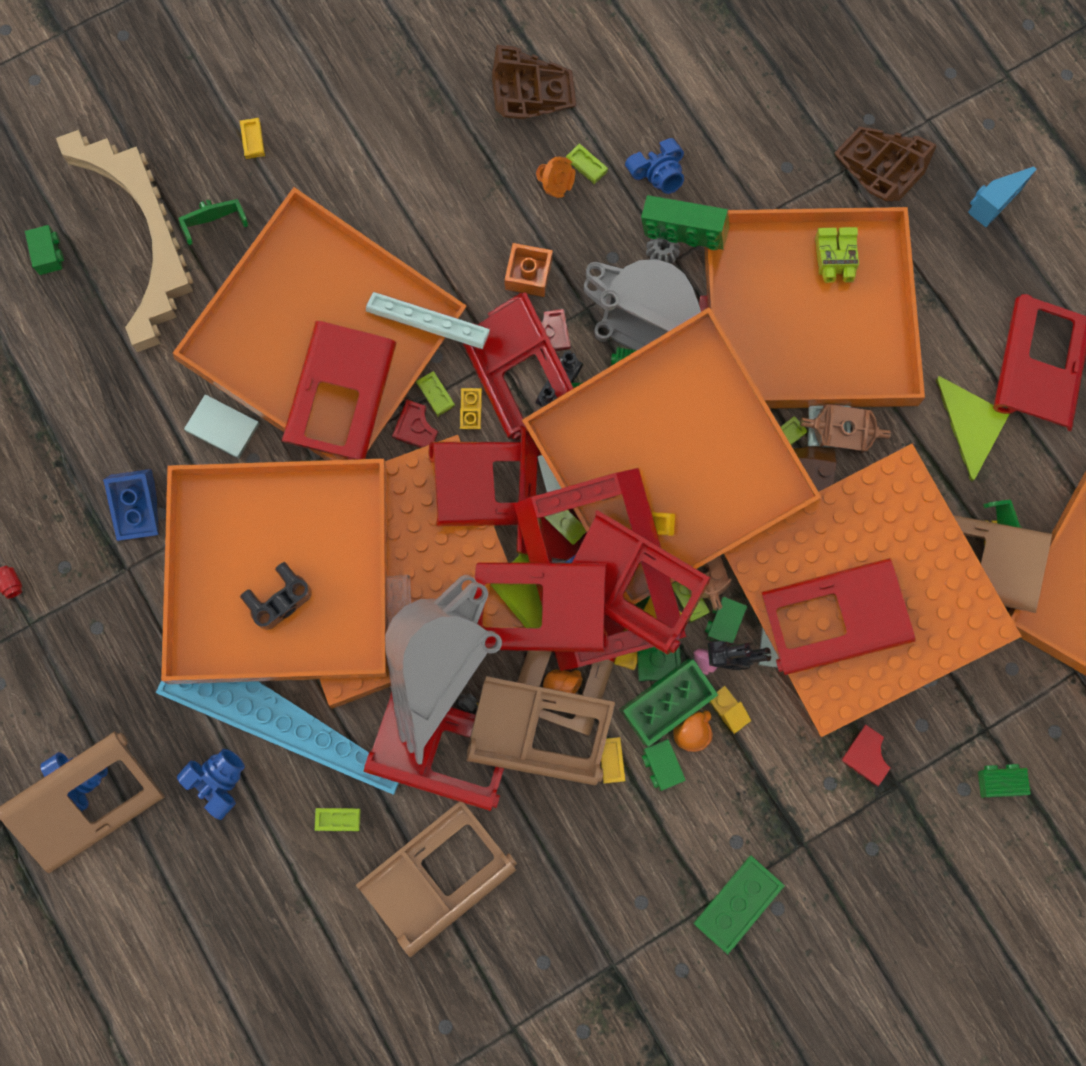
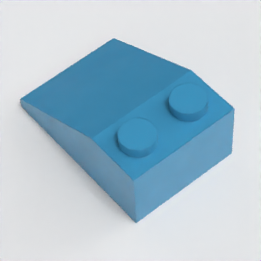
[968,167,1037,227]

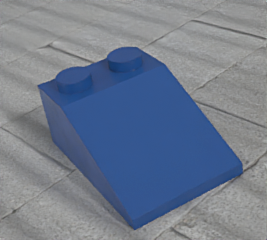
[103,469,159,541]

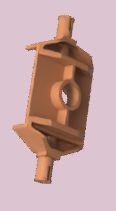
[800,404,891,453]
[688,556,732,611]

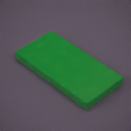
[634,596,681,682]
[693,855,785,955]

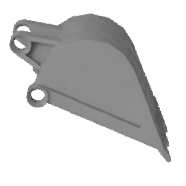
[584,259,701,350]
[385,575,502,764]

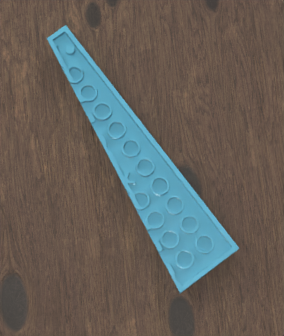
[156,681,399,795]

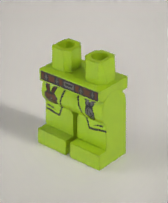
[815,227,859,283]

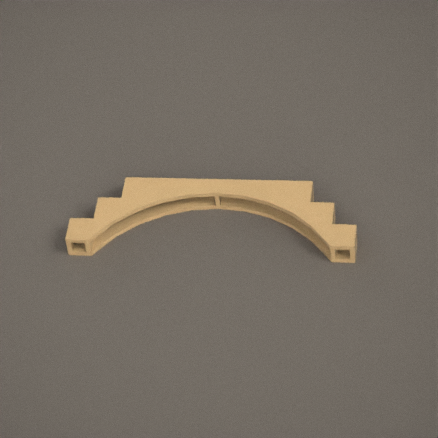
[56,130,194,352]

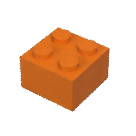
[505,243,553,297]

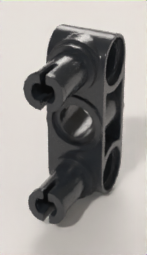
[535,351,583,407]
[240,562,312,630]
[708,641,771,670]

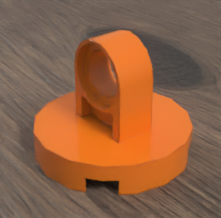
[536,156,575,198]

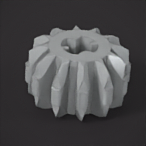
[646,238,680,263]

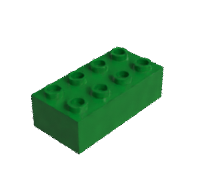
[641,195,729,250]
[619,659,718,747]

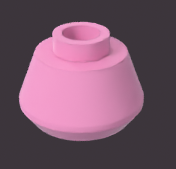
[693,649,718,675]

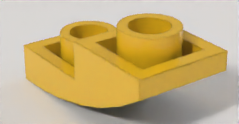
[460,388,482,429]

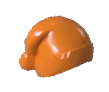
[543,670,582,702]
[673,710,713,752]

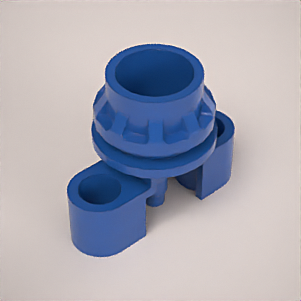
[625,138,684,194]
[177,749,245,820]
[41,752,108,812]

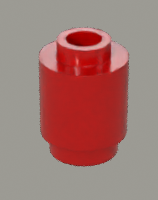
[0,566,23,599]

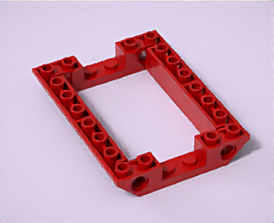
[514,468,686,671]

